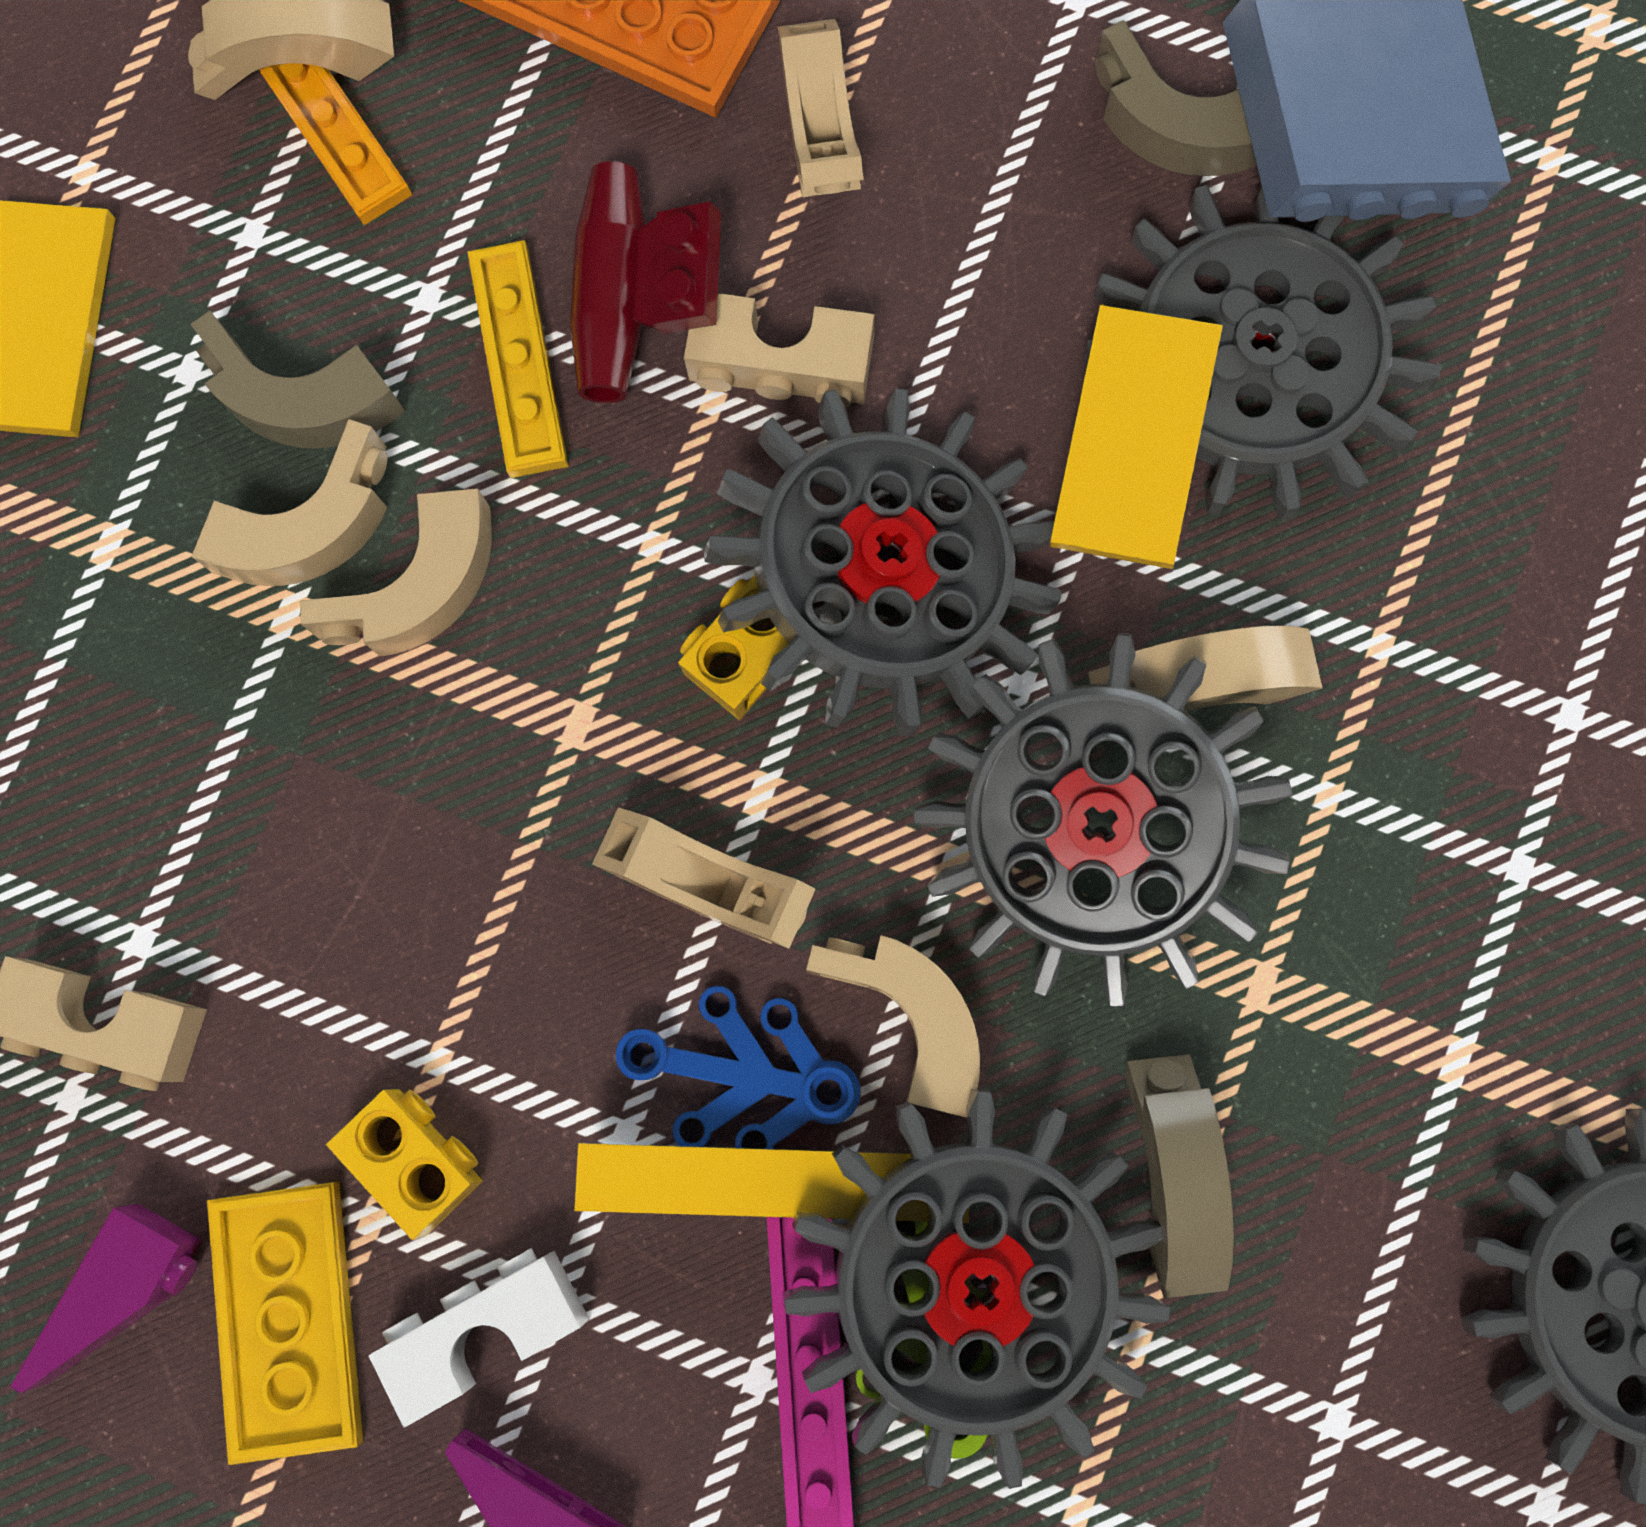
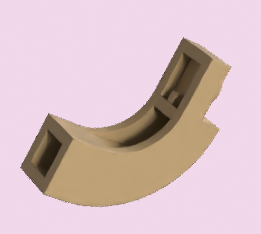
[188,0,394,100]
[777,19,864,197]
[191,419,387,586]
[300,488,492,656]
[1088,626,1322,711]
[592,807,816,949]
[806,935,980,1118]

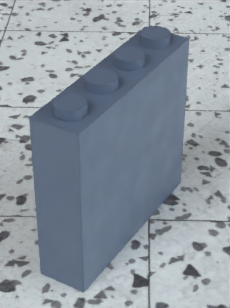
[1223,0,1511,222]

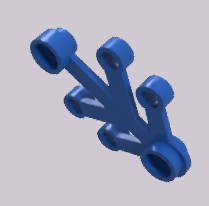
[616,986,861,1149]

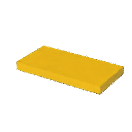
[0,200,116,438]
[1050,305,1223,569]
[207,1181,363,1465]

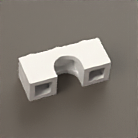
[368,1248,590,1428]

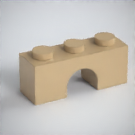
[684,293,874,407]
[0,956,207,1091]

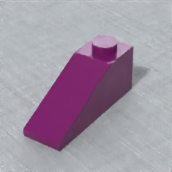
[10,1204,202,1393]
[444,1428,626,1527]

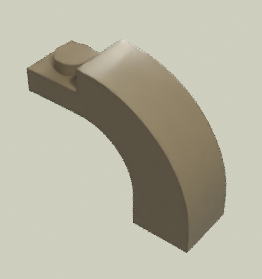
[1095,20,1257,176]
[191,311,406,449]
[1125,1054,1234,1299]

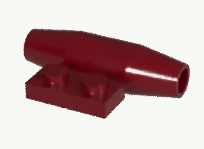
[570,161,722,403]

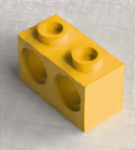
[678,574,789,721]
[326,1089,483,1241]

